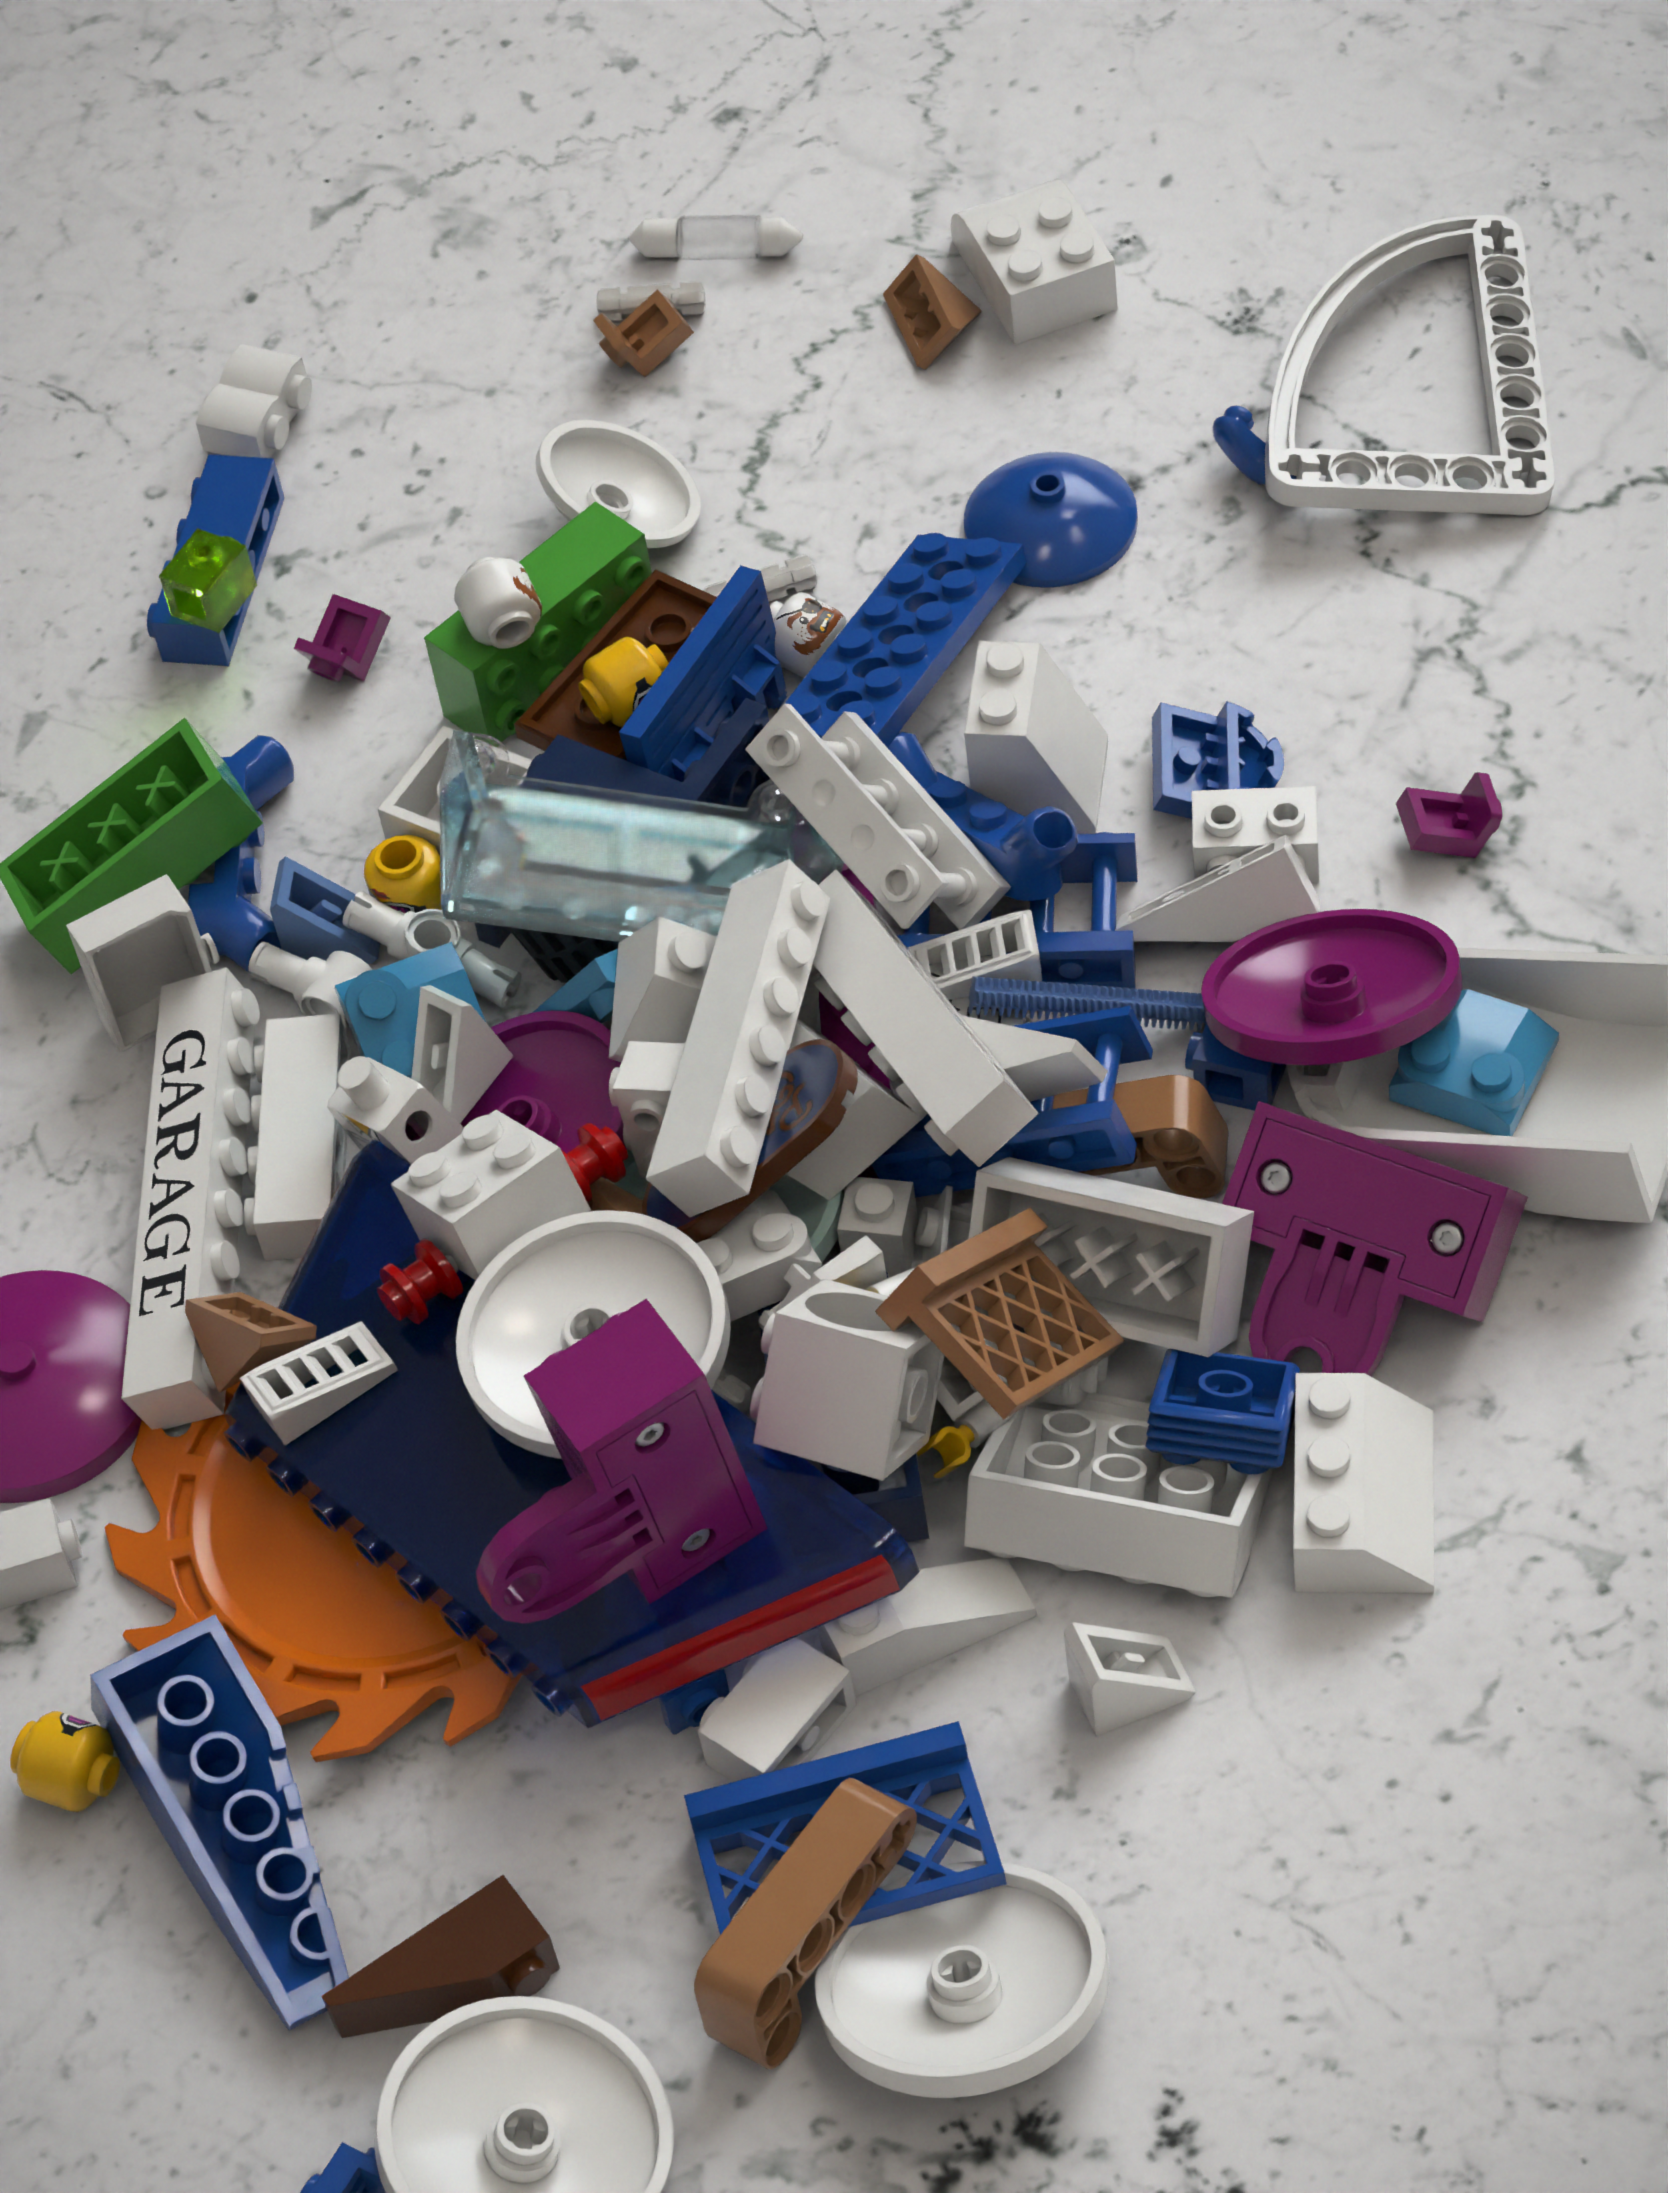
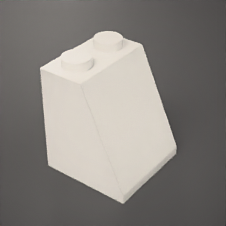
[964,640,1108,834]

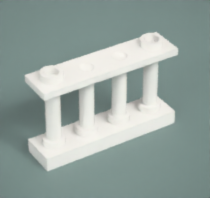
[745,703,1011,930]

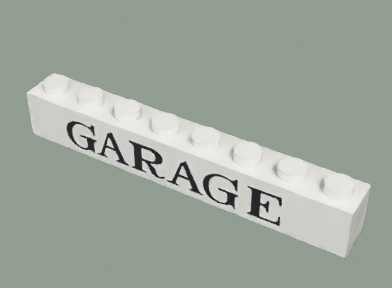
[121,967,260,1430]

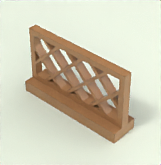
[875,1208,1125,1419]

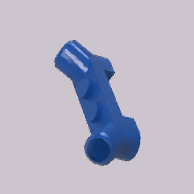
[887,732,1078,901]
[188,735,294,972]

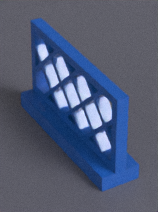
[684,1721,1006,1935]

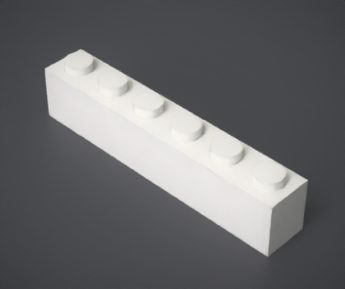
[645,859,831,1217]
[810,869,1039,1167]

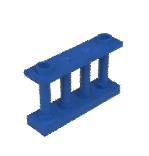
[897,832,1138,989]
[871,1005,1153,1198]

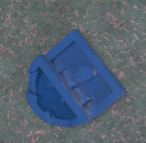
[1152,701,1284,819]

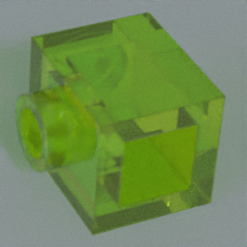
[159,528,257,633]

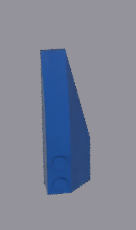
[90,1614,349,2031]

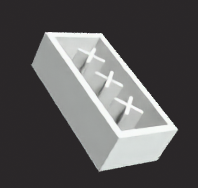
[968,1157,1254,1357]

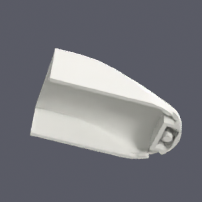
[1288,948,1668,1224]

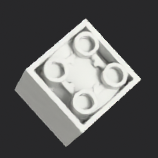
[750,1279,950,1481]

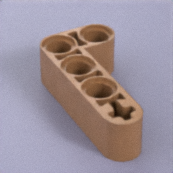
[1052,1075,1229,1198]
[694,1778,917,2069]

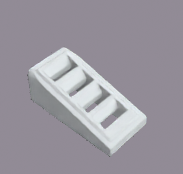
[908,910,1042,1000]
[240,1321,398,1446]

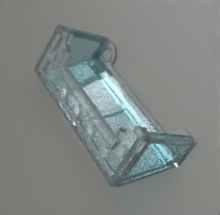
[439,730,844,942]

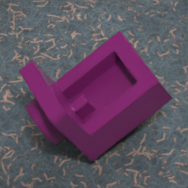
[293,594,391,682]
[1396,772,1503,858]

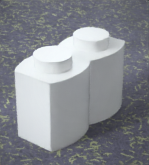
[196,344,312,458]

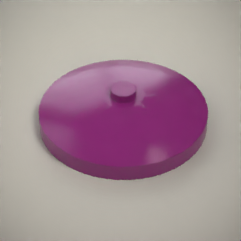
[1201,909,1462,1065]
[405,1010,627,1179]
[0,1270,142,1503]

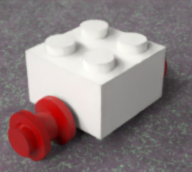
[377,1110,628,1324]

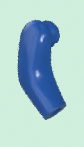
[1212,405,1297,486]

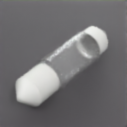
[629,215,803,260]

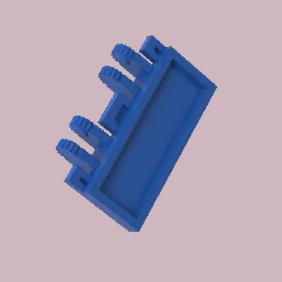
[619,565,788,782]

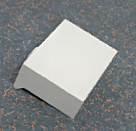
[66,874,220,1052]

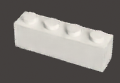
[244,1014,351,1261]

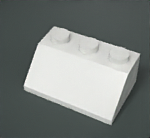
[609,916,820,1062]
[1293,1373,1434,1594]

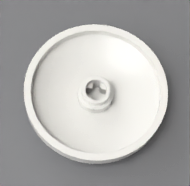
[456,1210,731,1459]
[815,1861,1110,2098]
[374,1996,674,2193]

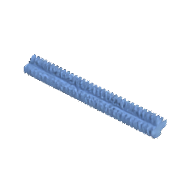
[968,976,1206,1031]

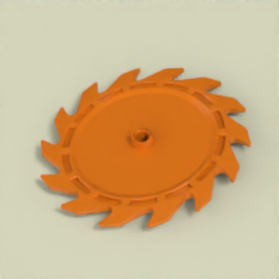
[104,1256,607,1762]

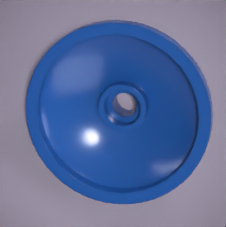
[964,452,1138,588]

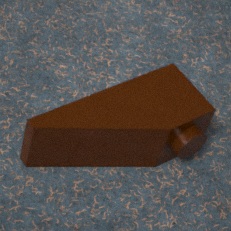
[321,1875,560,2038]

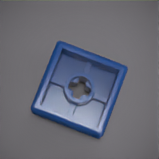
[1145,1348,1300,1475]

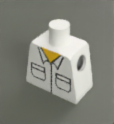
[327,1056,464,1175]

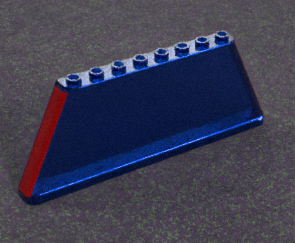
[224,1140,920,1728]

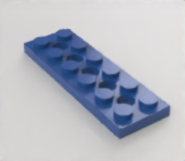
[782,533,1026,747]

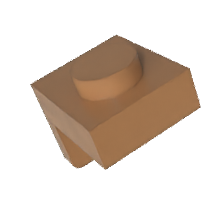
[593,289,694,377]

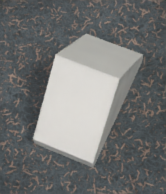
[411,985,513,1123]
[1064,1622,1196,1737]

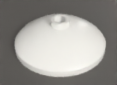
[536,420,701,549]

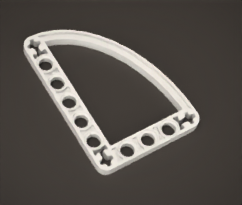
[1265,215,1555,515]

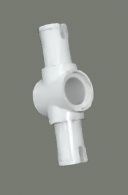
[342,891,522,1008]
[248,941,372,1031]

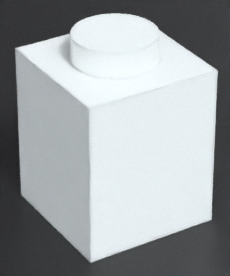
[837,1177,918,1278]
[0,1498,83,1610]

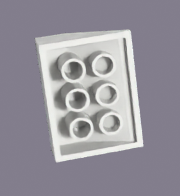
[964,1393,1273,1598]

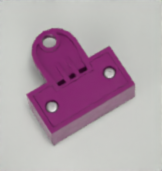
[1222,1101,1528,1377]
[476,1298,768,1624]

